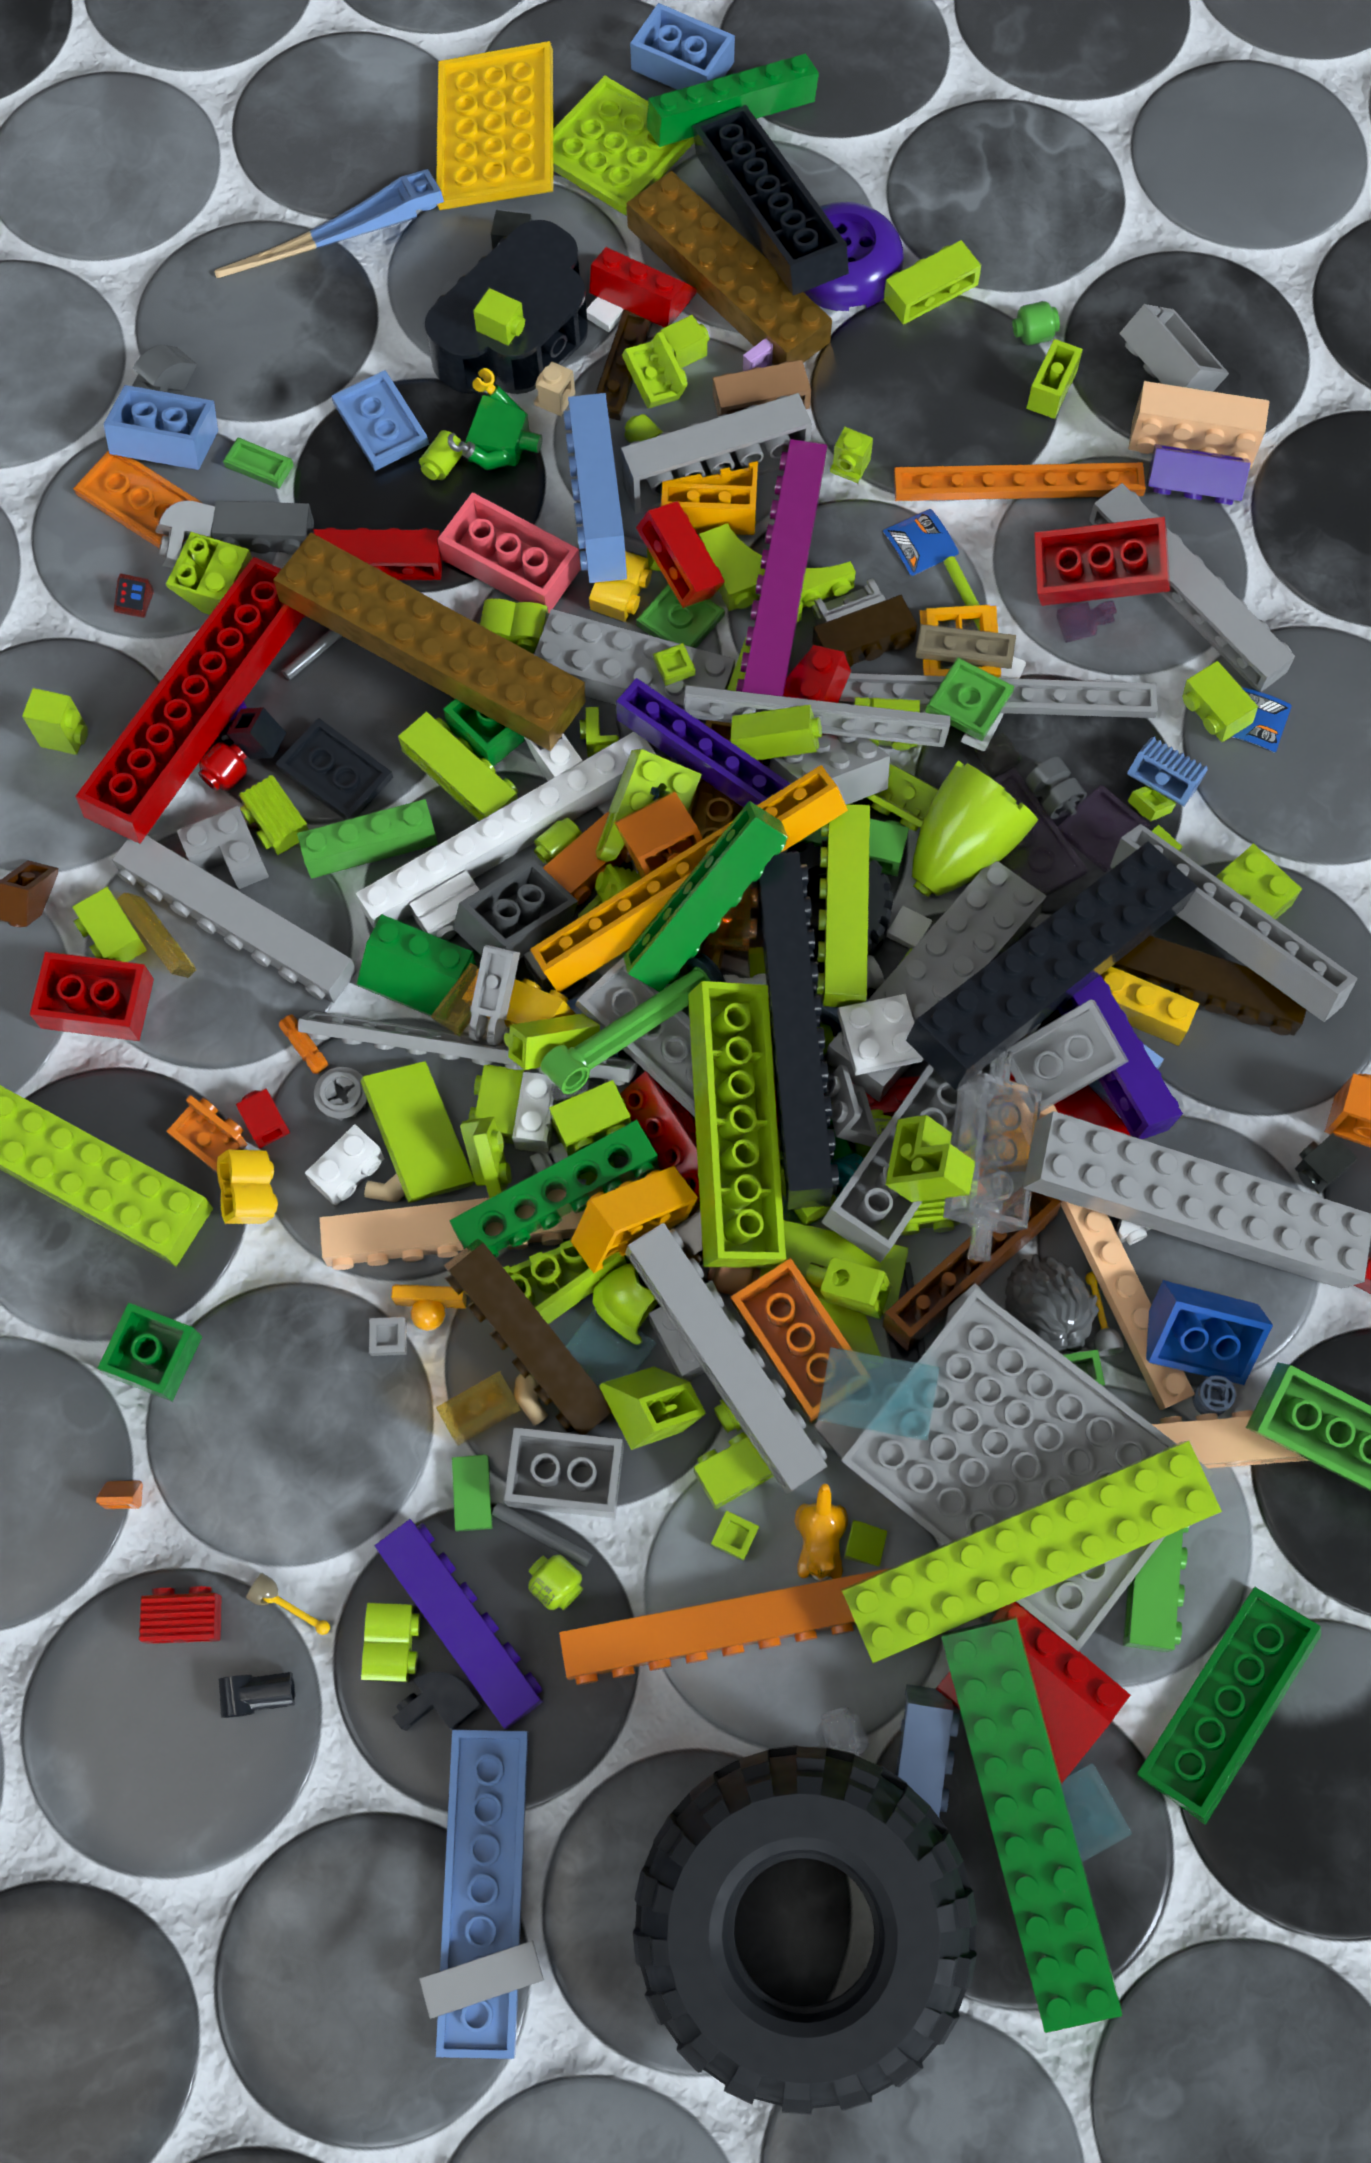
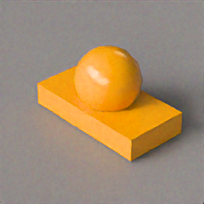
[391,1284,467,1331]

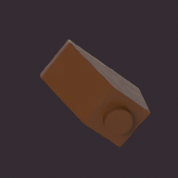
[0,860,59,927]

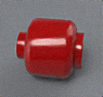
[198,743,247,791]

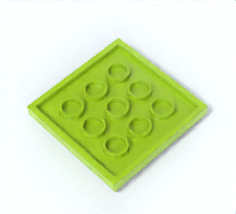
[553,75,694,216]

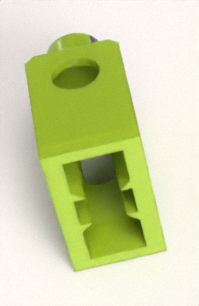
[805,1257,892,1320]

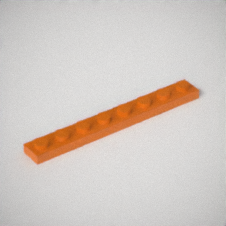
[894,462,1146,501]

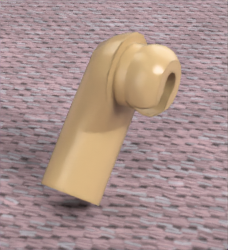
[514,1374,548,1425]

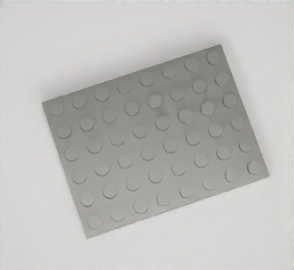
[841,1288,1213,1652]

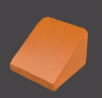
[96,1481,143,1509]

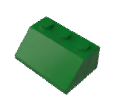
[357,914,476,1024]

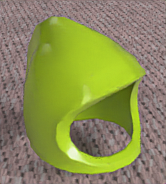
[592,1263,658,1345]

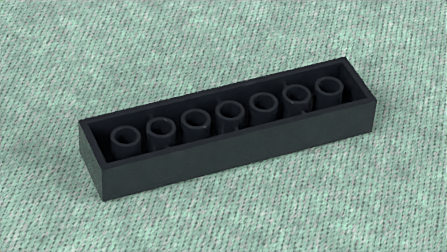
[692,105,849,296]

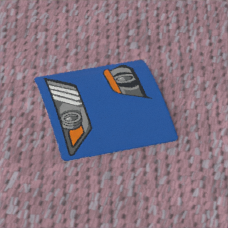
[883,509,959,576]
[1232,687,1292,753]

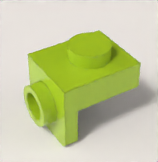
[580,707,619,757]

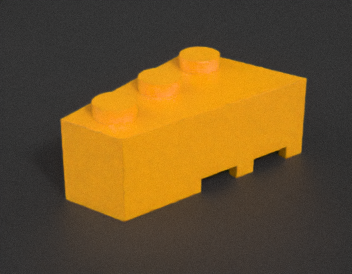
[661,461,758,535]
[570,1166,698,1273]

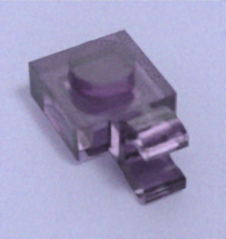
[1056,601,1117,643]

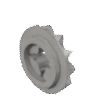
[314,1067,367,1121]

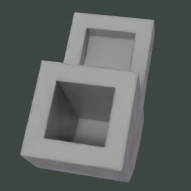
[155,501,215,568]

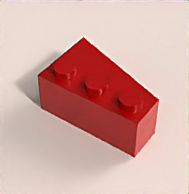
[783,645,851,736]

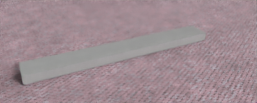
[682,685,950,747]

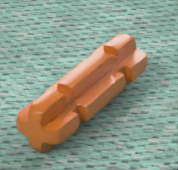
[279,1014,328,1074]

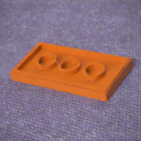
[73,450,204,548]

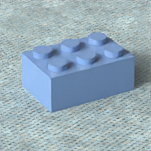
[630,3,735,90]
[104,385,218,470]

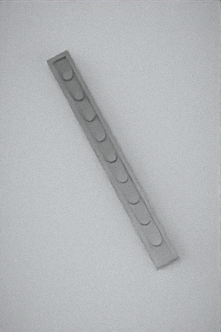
[839,673,1158,718]
[298,1011,637,1085]

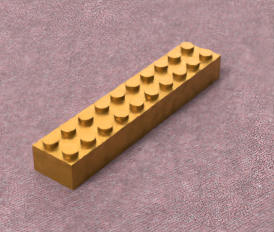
[273,533,586,751]

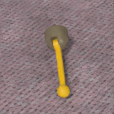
[246,1573,330,1635]

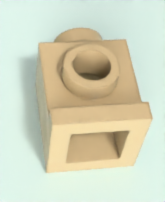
[534,362,575,416]

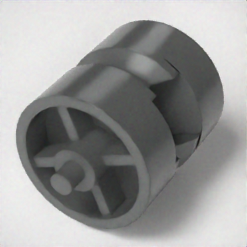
[1025,756,1087,819]

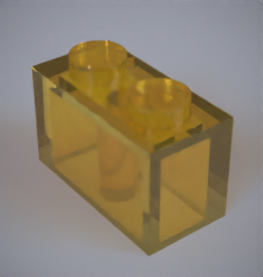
[436,1371,520,1446]

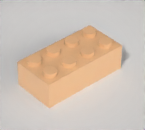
[1128,381,1269,469]

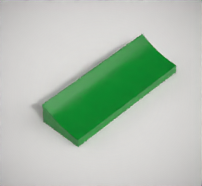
[1137,1586,1321,1825]

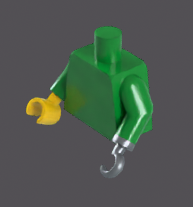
[448,368,543,470]

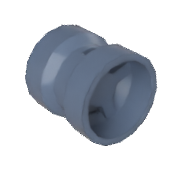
[1192,1376,1236,1416]

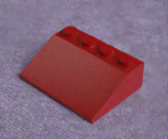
[935,1602,1131,1784]

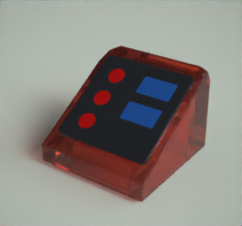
[114,574,154,618]

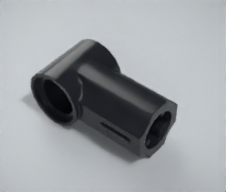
[219,1672,296,1718]

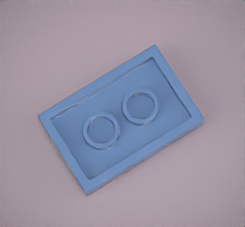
[331,370,429,471]

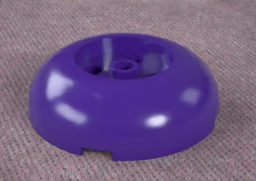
[804,201,904,311]

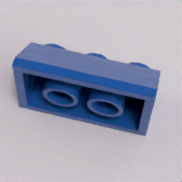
[1146,1280,1273,1385]

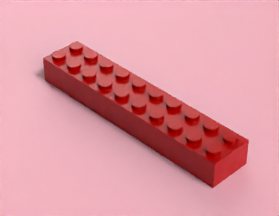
[75,556,305,844]

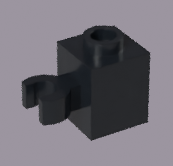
[221,707,286,759]

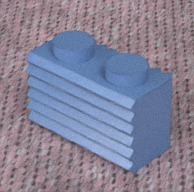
[1127,737,1208,807]

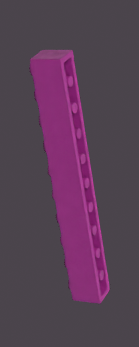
[736,439,827,697]

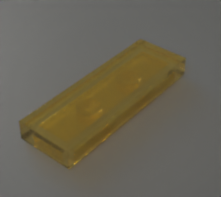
[117,892,196,978]

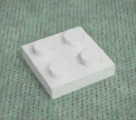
[837,994,923,1076]

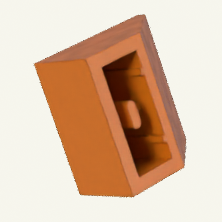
[614,792,703,878]

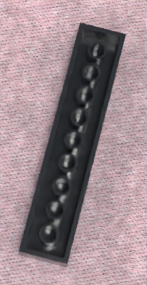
[906,841,1198,1090]
[757,852,839,1210]

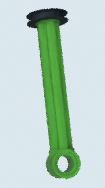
[541,952,726,1094]

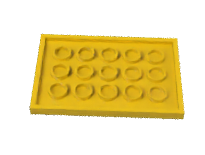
[436,41,553,210]

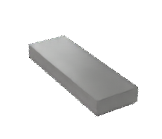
[420,1940,544,2019]

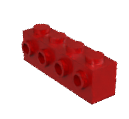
[620,1071,700,1203]

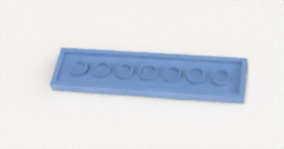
[436,1730,528,2059]

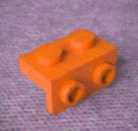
[166,1095,248,1173]

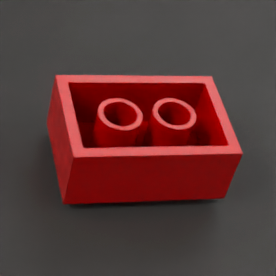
[29,952,154,1041]

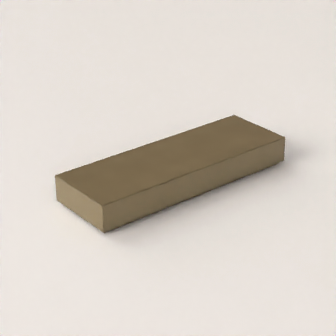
[916,624,1016,669]

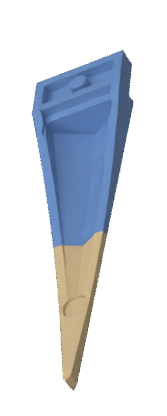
[214,169,444,278]

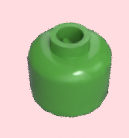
[1012,301,1060,346]

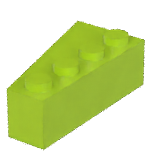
[503,1240,627,1324]

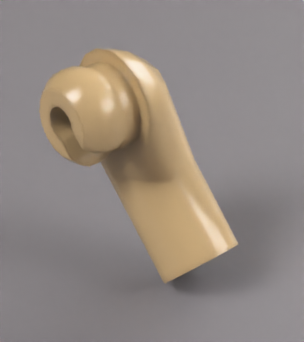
[364,1173,405,1202]

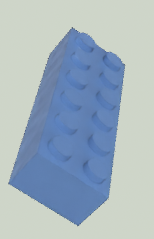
[563,393,627,583]

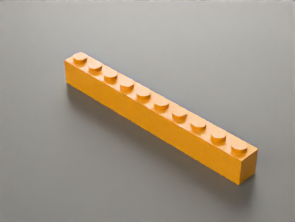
[530,765,848,993]

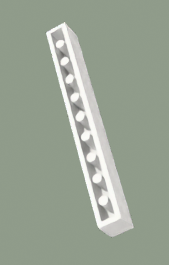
[356,732,656,928]

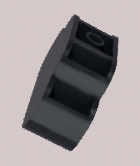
[425,220,588,394]

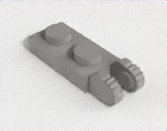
[469,945,520,1046]

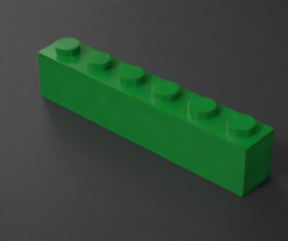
[646,53,819,147]
[623,801,788,992]

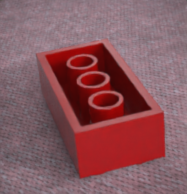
[1034,516,1170,606]

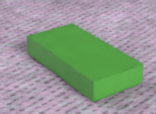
[223,437,294,489]
[452,1455,493,1532]

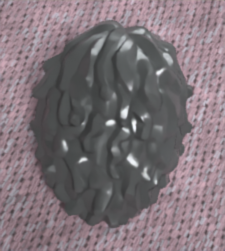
[1004,1254,1099,1354]

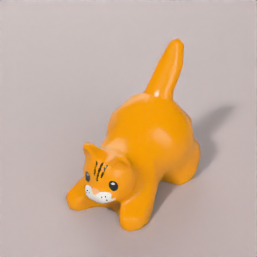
[794,1483,848,1581]

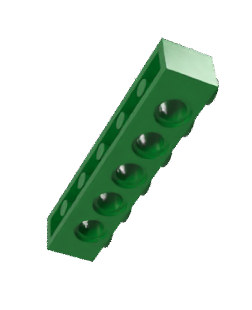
[449,1120,658,1258]

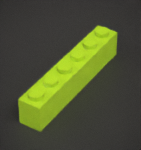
[817,804,870,1007]

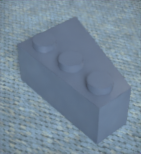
[895,1684,959,1817]

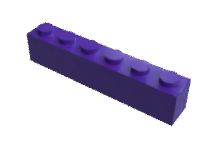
[616,678,791,808]
[1058,975,1183,1139]
[374,1519,543,1730]

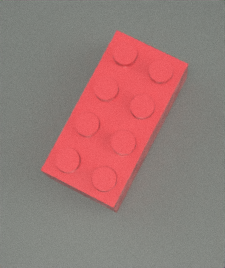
[438,492,581,613]

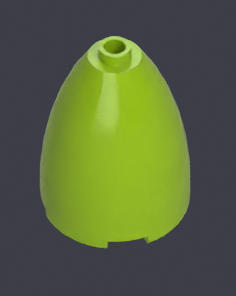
[911,760,1038,898]

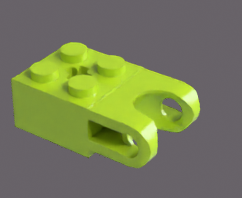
[596,749,702,862]

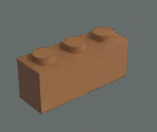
[713,360,811,416]

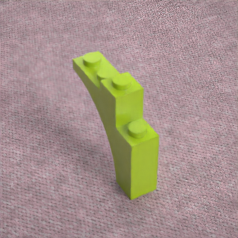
[699,523,856,623]

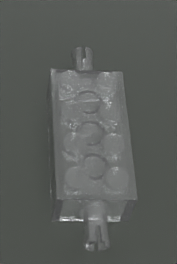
[943,1050,1042,1262]

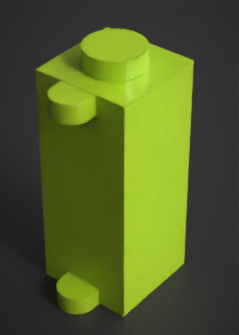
[731,705,822,760]
[504,1013,600,1070]

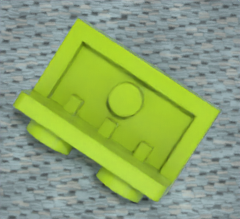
[622,331,688,409]
[866,763,939,832]
[460,1116,512,1199]

